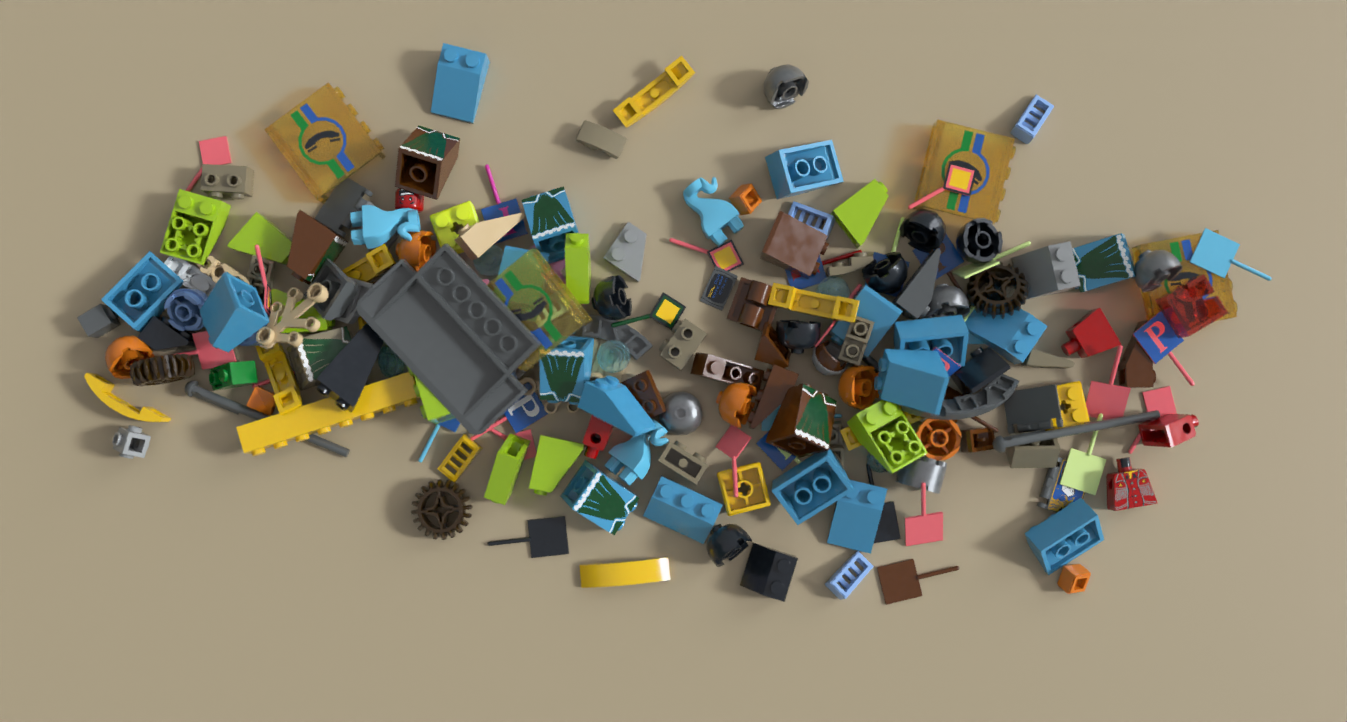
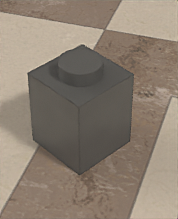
[77,304,121,338]

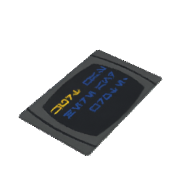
[700,266,738,311]

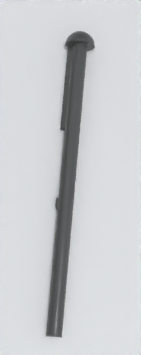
[184,380,350,457]
[992,410,1160,453]

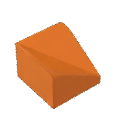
[729,183,762,215]
[246,386,276,416]
[1057,564,1091,594]

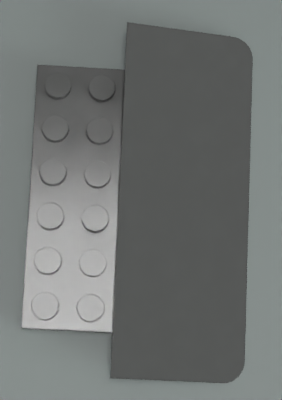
[357,244,542,435]

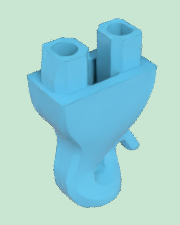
[683,177,744,247]
[350,205,421,249]
[604,418,669,486]

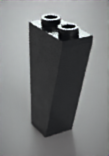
[315,323,384,413]

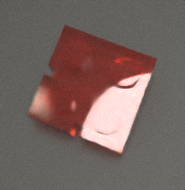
[1155,274,1228,338]

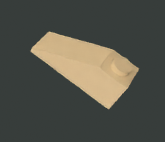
[455,212,526,260]

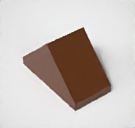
[754,321,791,368]
[960,428,995,453]

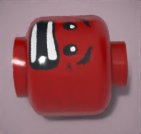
[395,188,424,213]

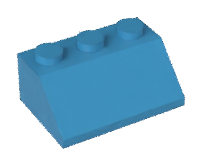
[894,315,969,367]
[771,448,854,525]
[643,476,723,544]
[1025,498,1104,575]

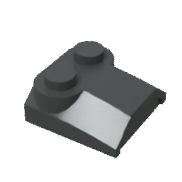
[304,258,358,321]

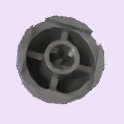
[764,64,809,109]
[1133,250,1183,292]
[925,284,970,318]
[659,391,703,435]

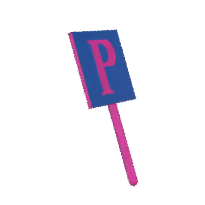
[481,164,528,244]

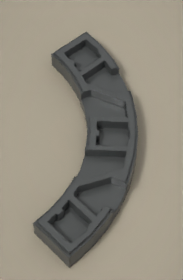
[533,315,653,360]
[901,374,1019,420]

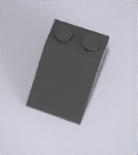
[891,248,941,320]

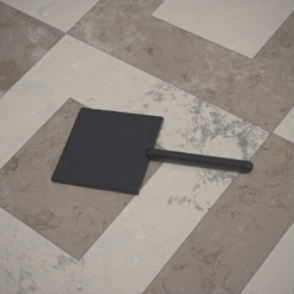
[866,463,901,543]
[487,516,569,558]

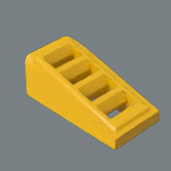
[437,434,483,483]

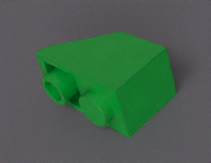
[209,360,258,391]

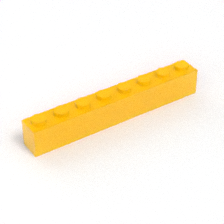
[236,372,421,456]

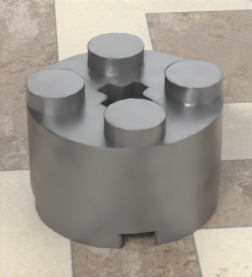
[896,456,947,494]

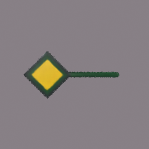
[611,292,686,331]

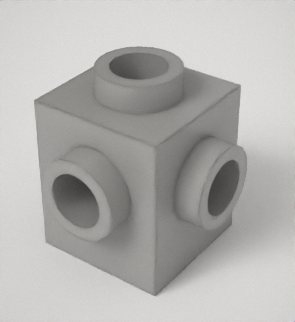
[112,425,151,459]

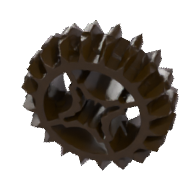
[966,261,1028,320]
[130,354,195,387]
[411,479,473,540]

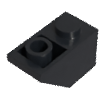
[137,316,195,352]

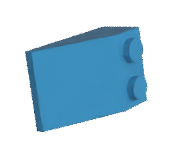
[431,43,490,124]
[765,140,844,199]
[101,251,184,333]
[965,309,1048,365]
[577,376,656,437]
[827,480,887,554]

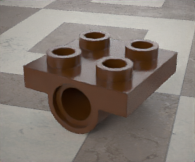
[726,277,778,332]
[621,370,666,418]

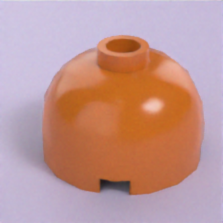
[396,230,436,272]
[105,335,155,379]
[838,365,879,410]
[716,382,757,428]
[916,418,961,460]

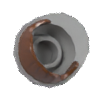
[812,340,850,376]

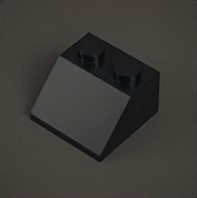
[950,347,1011,395]
[740,542,798,602]

